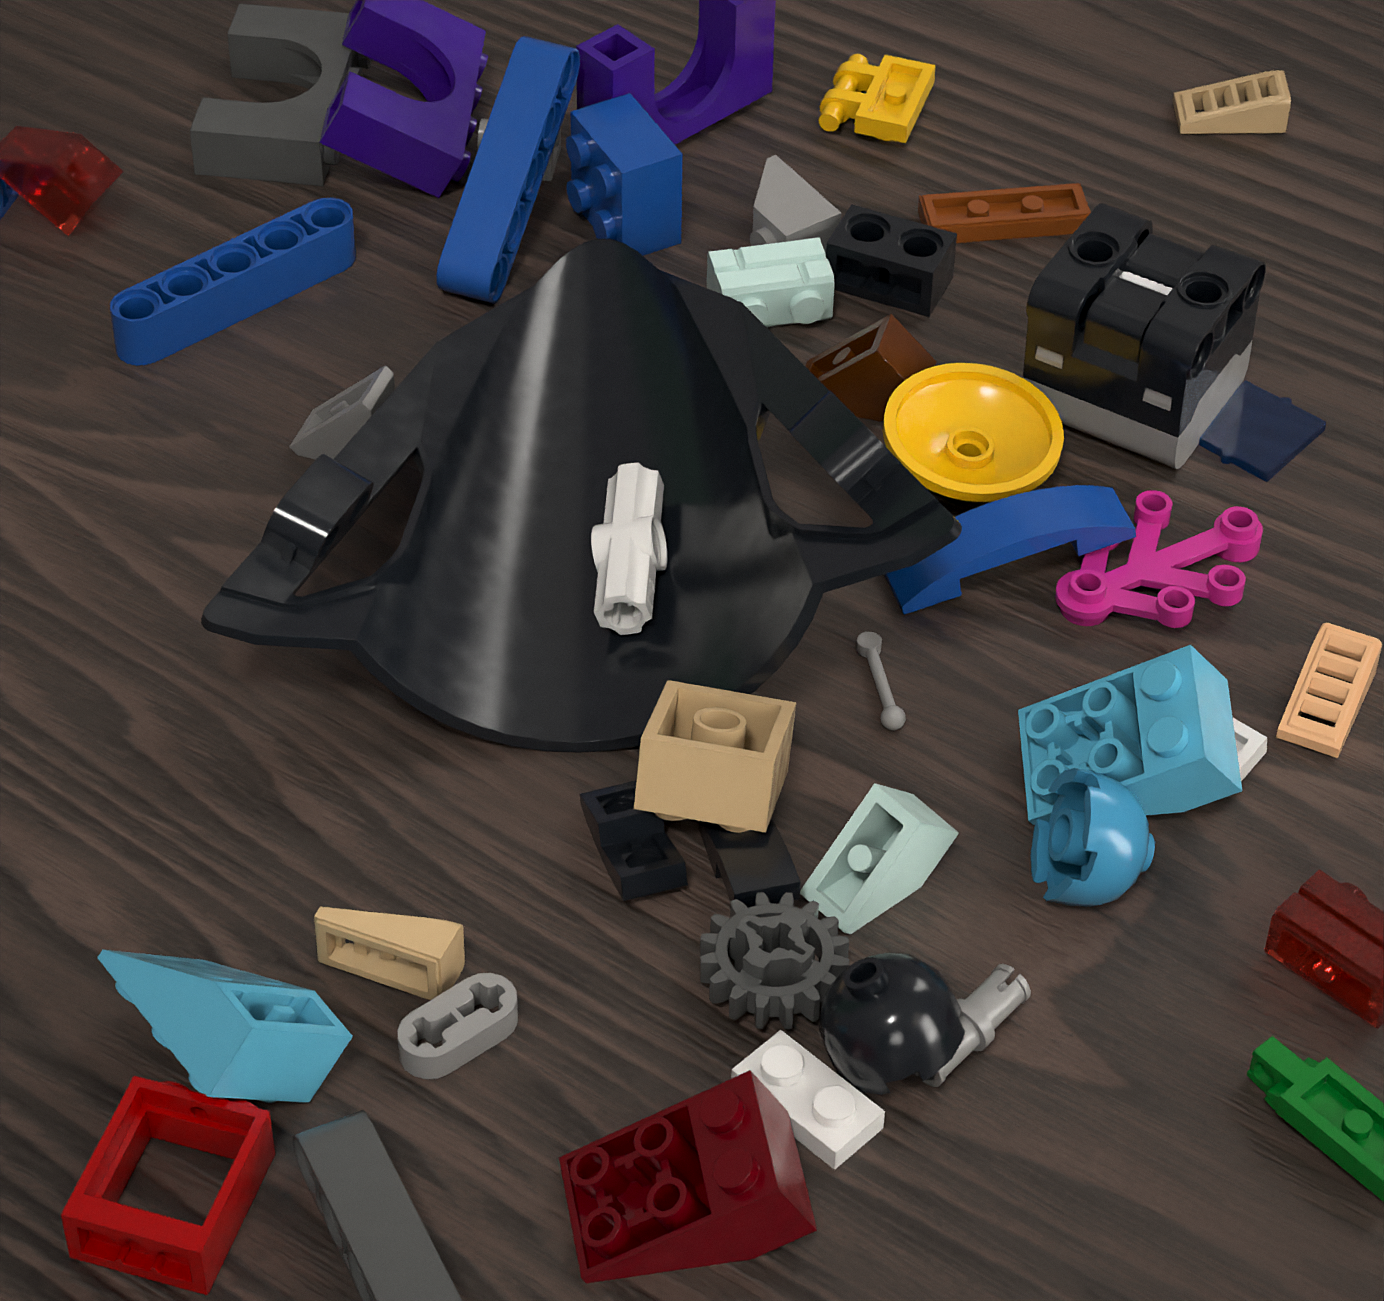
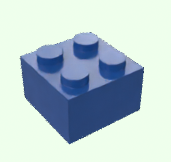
[566,93,683,256]

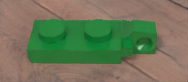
[1247,1036,1384,1202]

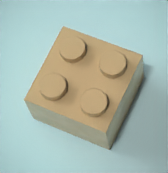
[634,680,796,833]

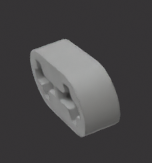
[397,973,518,1079]

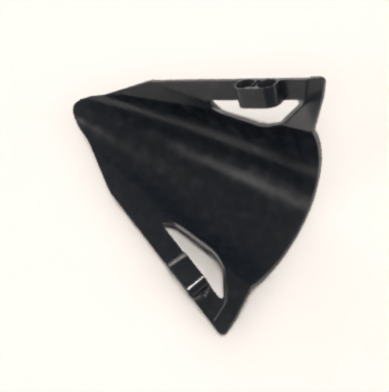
[201,238,962,753]

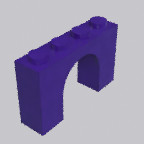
[319,0,488,198]
[576,0,776,145]

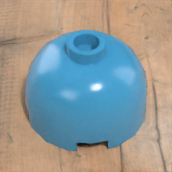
[1031,768,1155,907]

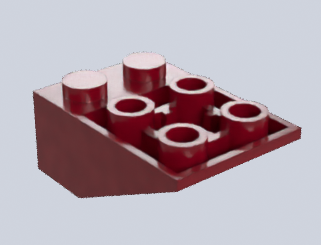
[559,1070,817,1283]

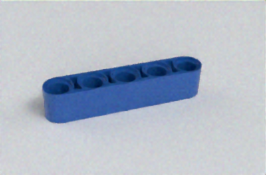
[436,36,580,304]
[110,198,356,366]

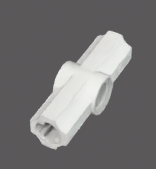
[591,462,668,635]

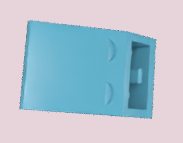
[1018,645,1242,825]
[97,950,353,1103]

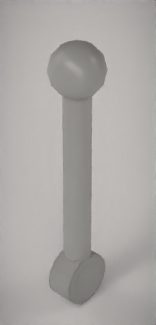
[856,632,906,731]

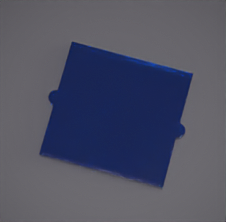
[1199,380,1326,482]

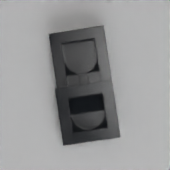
[579,780,688,901]
[699,819,801,908]

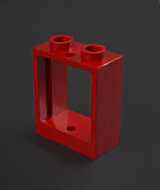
[61,1076,275,1296]

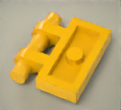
[818,54,936,143]

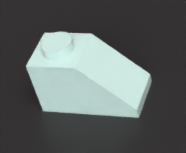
[800,783,959,934]

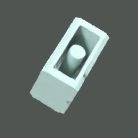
[707,237,835,327]

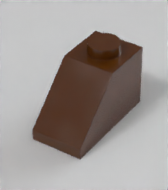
[805,314,937,422]

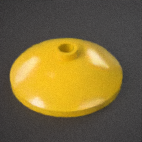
[883,363,1064,502]

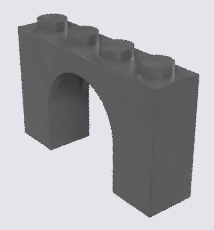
[190,3,372,186]

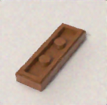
[918,183,1091,243]

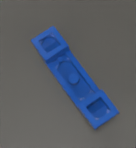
[884,485,1136,615]

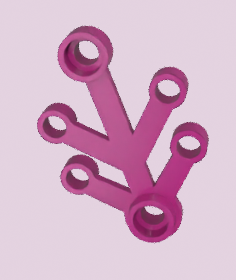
[1055,490,1263,628]

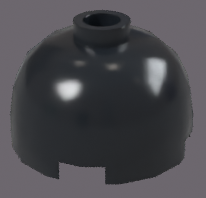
[819,952,965,1095]

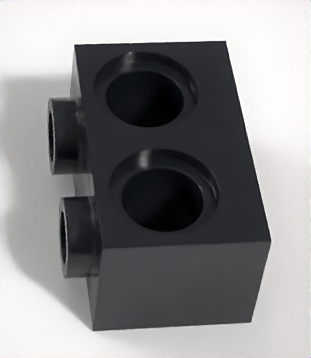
[826,204,957,317]

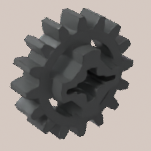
[699,892,850,1029]

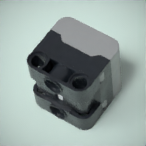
[1023,203,1266,469]

